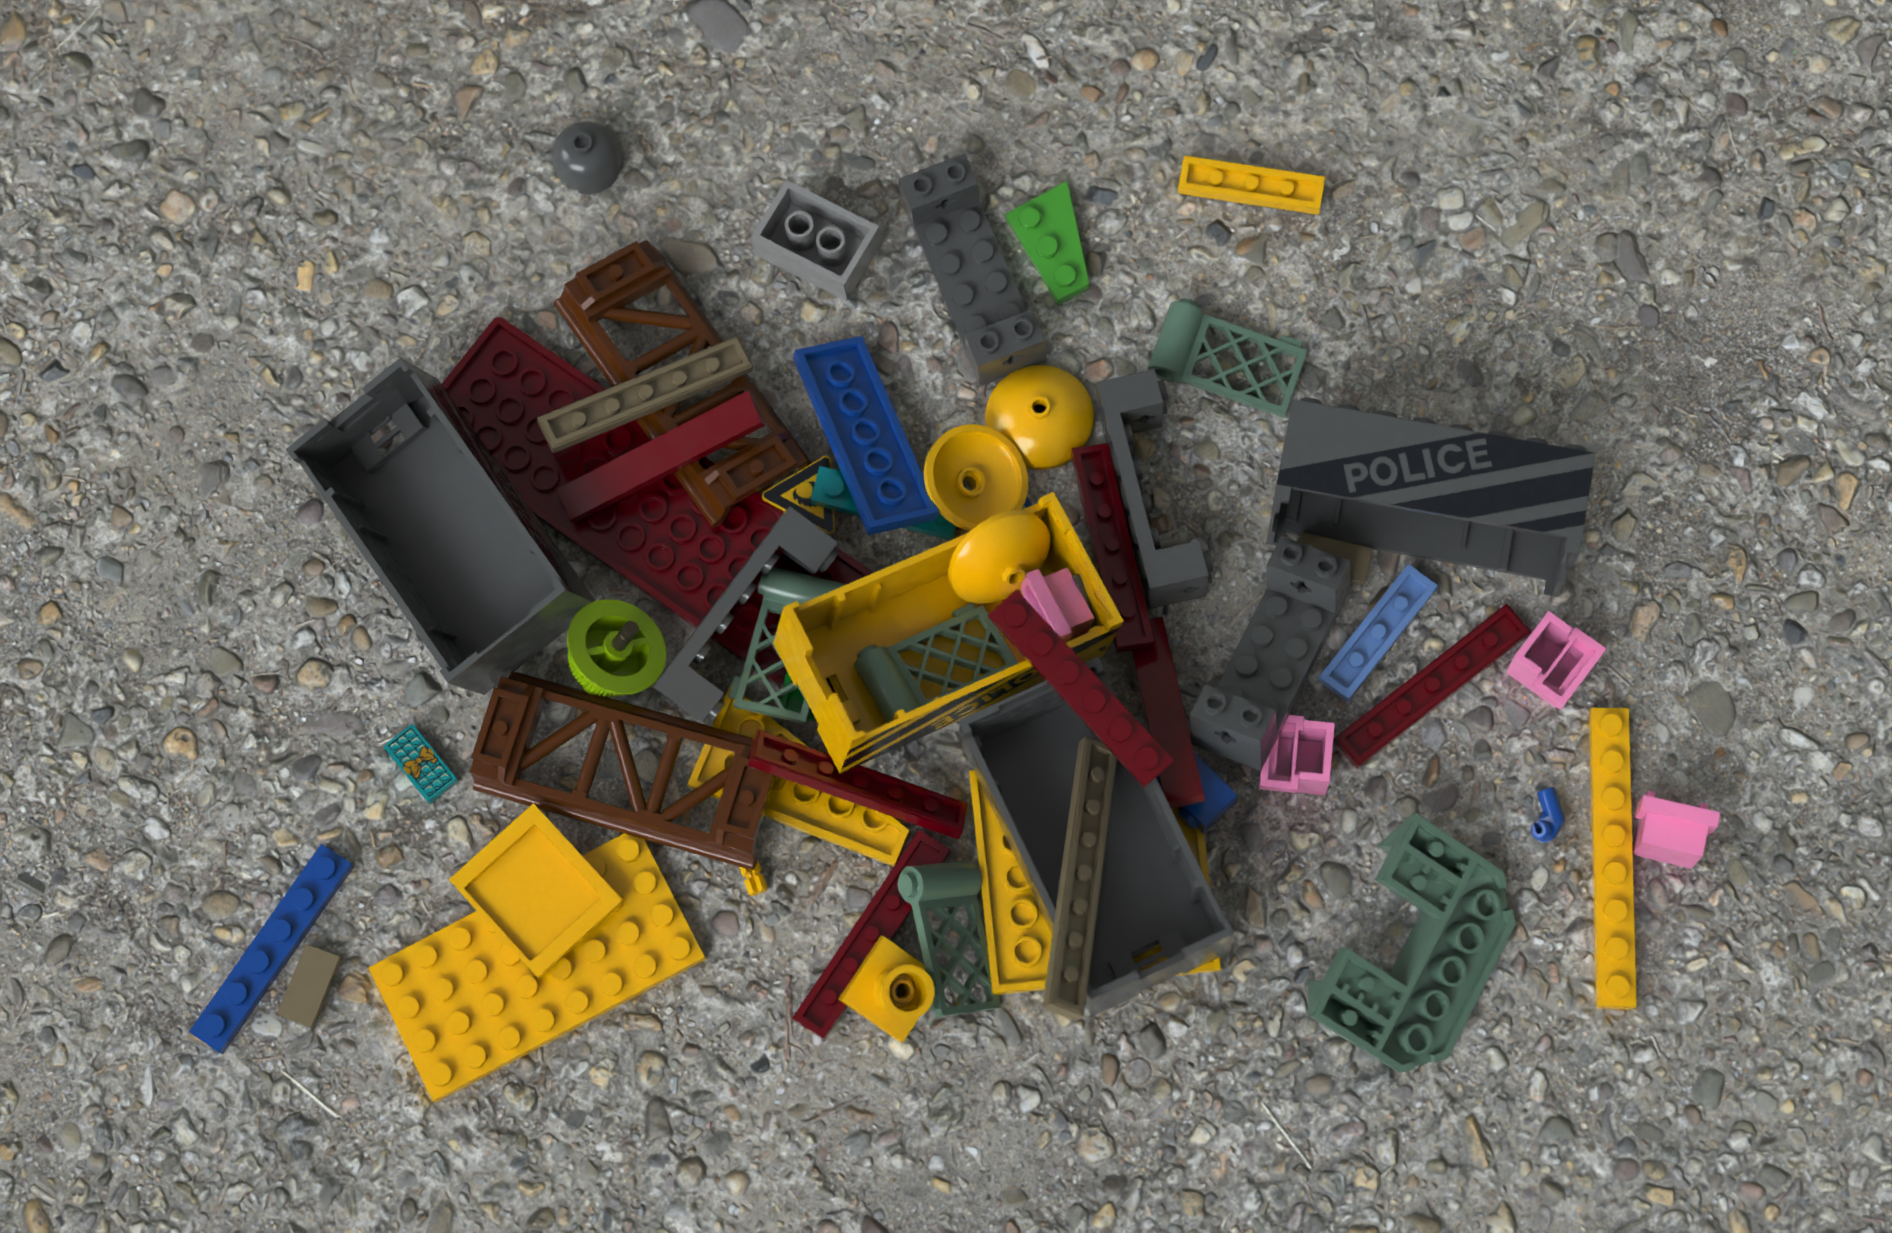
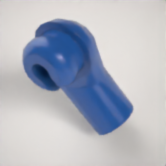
[1531,787,1565,843]

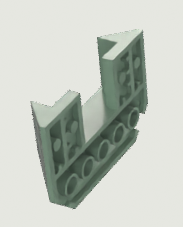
[1308,813,1516,1073]

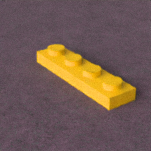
[1178,155,1325,215]

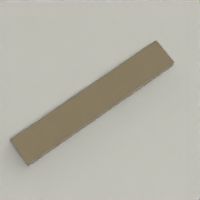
[537,336,753,453]

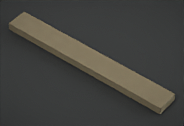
[1042,736,1117,1021]

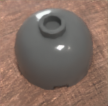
[552,121,624,195]

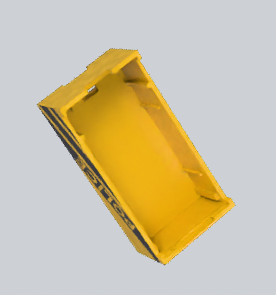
[773,492,1123,774]

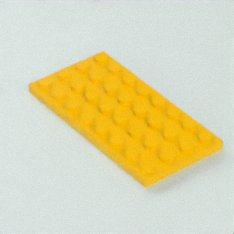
[368,834,706,1103]

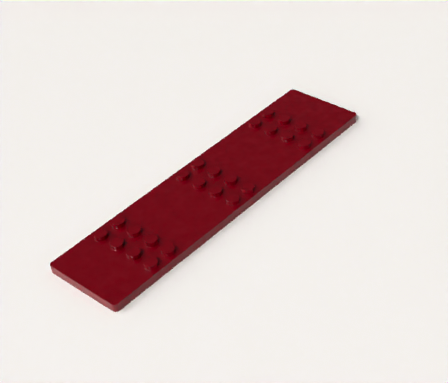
[442,317,874,702]

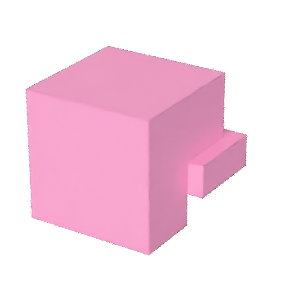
[1020,567,1094,643]
[1506,611,1607,710]
[1259,715,1335,796]
[1633,791,1720,869]

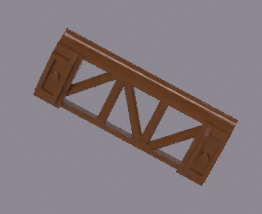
[553,240,812,528]
[469,671,776,870]

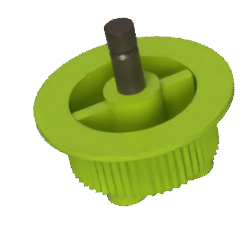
[567,599,667,698]

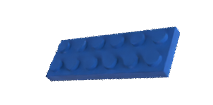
[793,336,939,535]

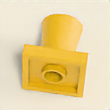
[838,936,935,1043]

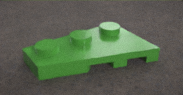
[1005,181,1089,306]

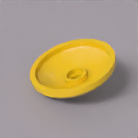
[985,365,1094,470]
[924,424,1029,531]
[948,510,1051,604]

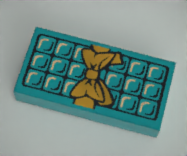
[383,724,459,804]

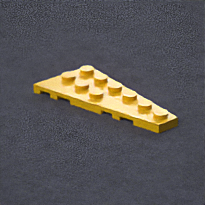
[687,683,910,867]

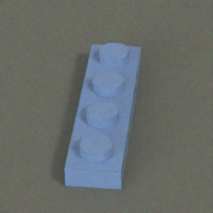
[1318,564,1438,702]

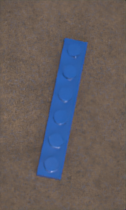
[189,844,354,1054]

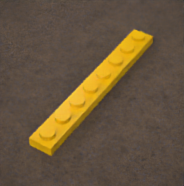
[1589,707,1637,1010]

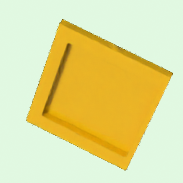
[448,803,624,979]

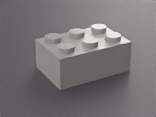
[750,179,882,301]

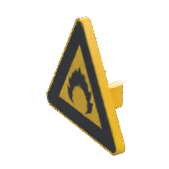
[762,456,835,535]

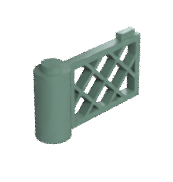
[1147,298,1308,418]
[728,567,845,725]
[854,603,1018,723]
[898,860,1001,1018]

